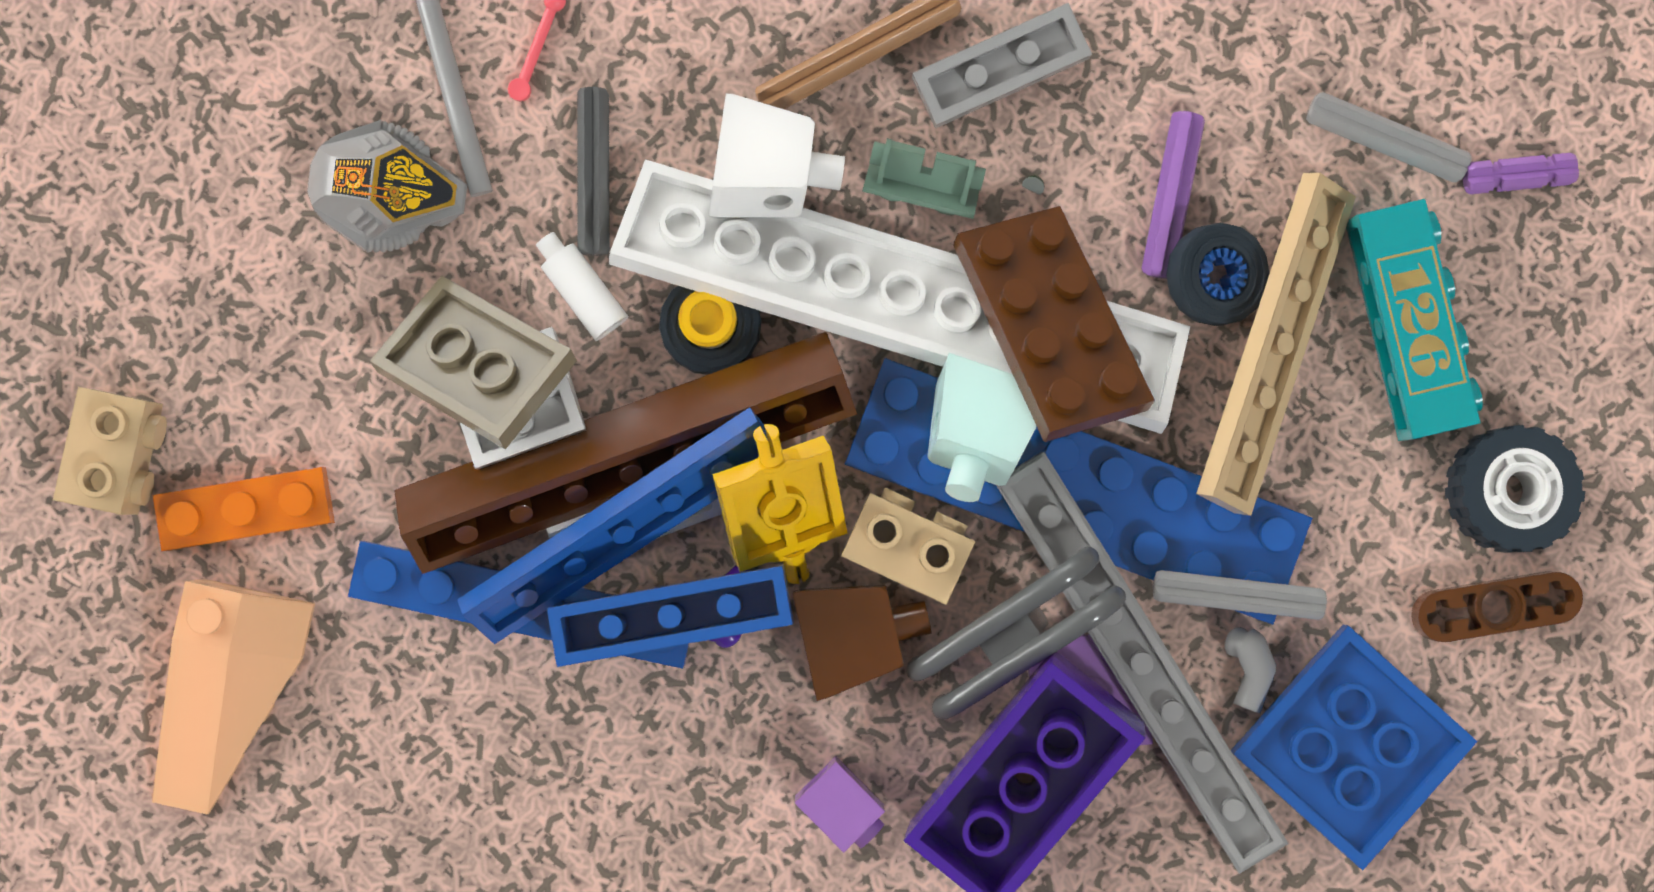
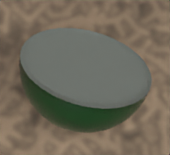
[1022,175,1045,195]

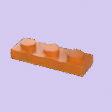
[152,467,335,552]

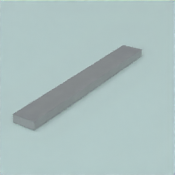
[996,451,1289,874]

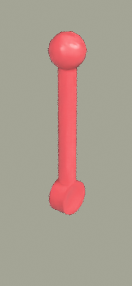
[508,0,566,102]

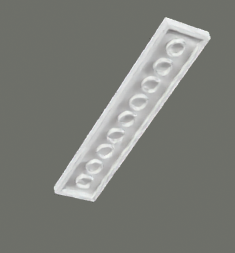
[609,159,1190,434]

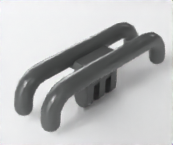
[906,547,1126,720]

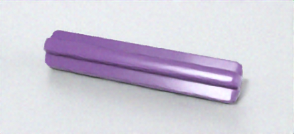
[1141,111,1205,279]

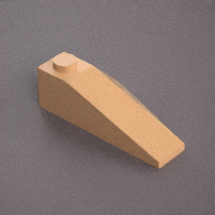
[152,579,315,814]

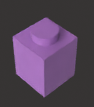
[795,756,885,853]

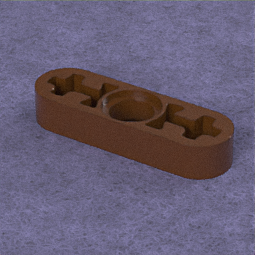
[1411,571,1583,642]

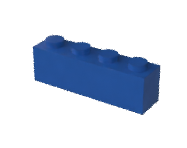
[547,565,794,667]

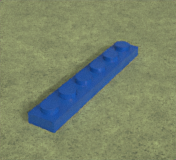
[457,407,767,645]
[348,541,689,669]

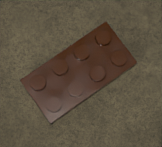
[953,206,1155,442]

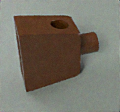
[792,585,932,701]

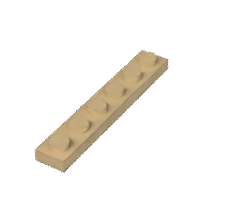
[1196,173,1356,516]

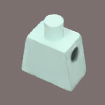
[928,353,1037,502]

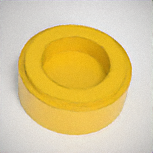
[678,291,737,348]

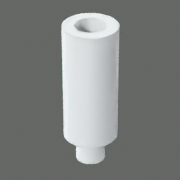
[536,232,629,341]

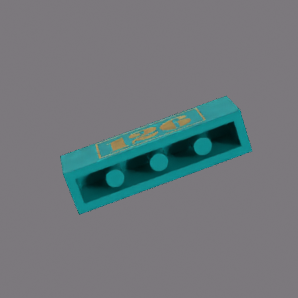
[1346,199,1483,441]

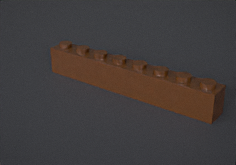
[394,332,857,574]

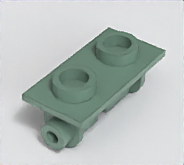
[862,138,986,219]

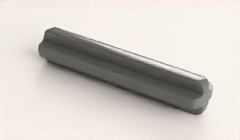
[577,87,610,256]

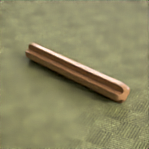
[755,0,962,109]

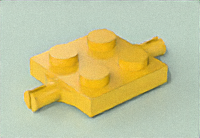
[712,424,848,584]

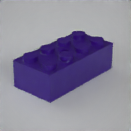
[903,652,1146,892]

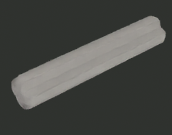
[1306,92,1472,182]
[1153,570,1327,620]

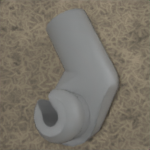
[1225,627,1276,713]

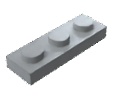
[912,3,1092,129]

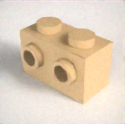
[53,387,167,515]
[841,488,975,605]

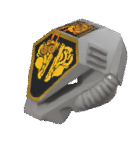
[307,120,467,253]

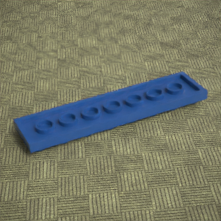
[845,358,1313,625]

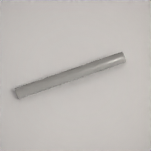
[416,0,493,197]

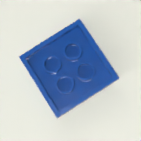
[1231,624,1478,870]

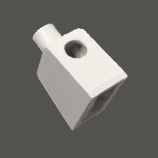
[709,93,845,217]

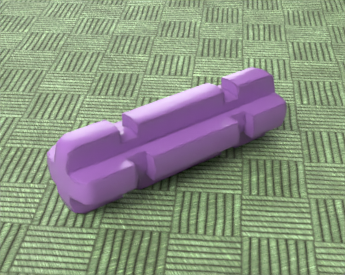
[1463,153,1579,194]

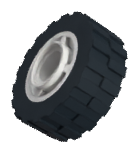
[1445,425,1585,553]

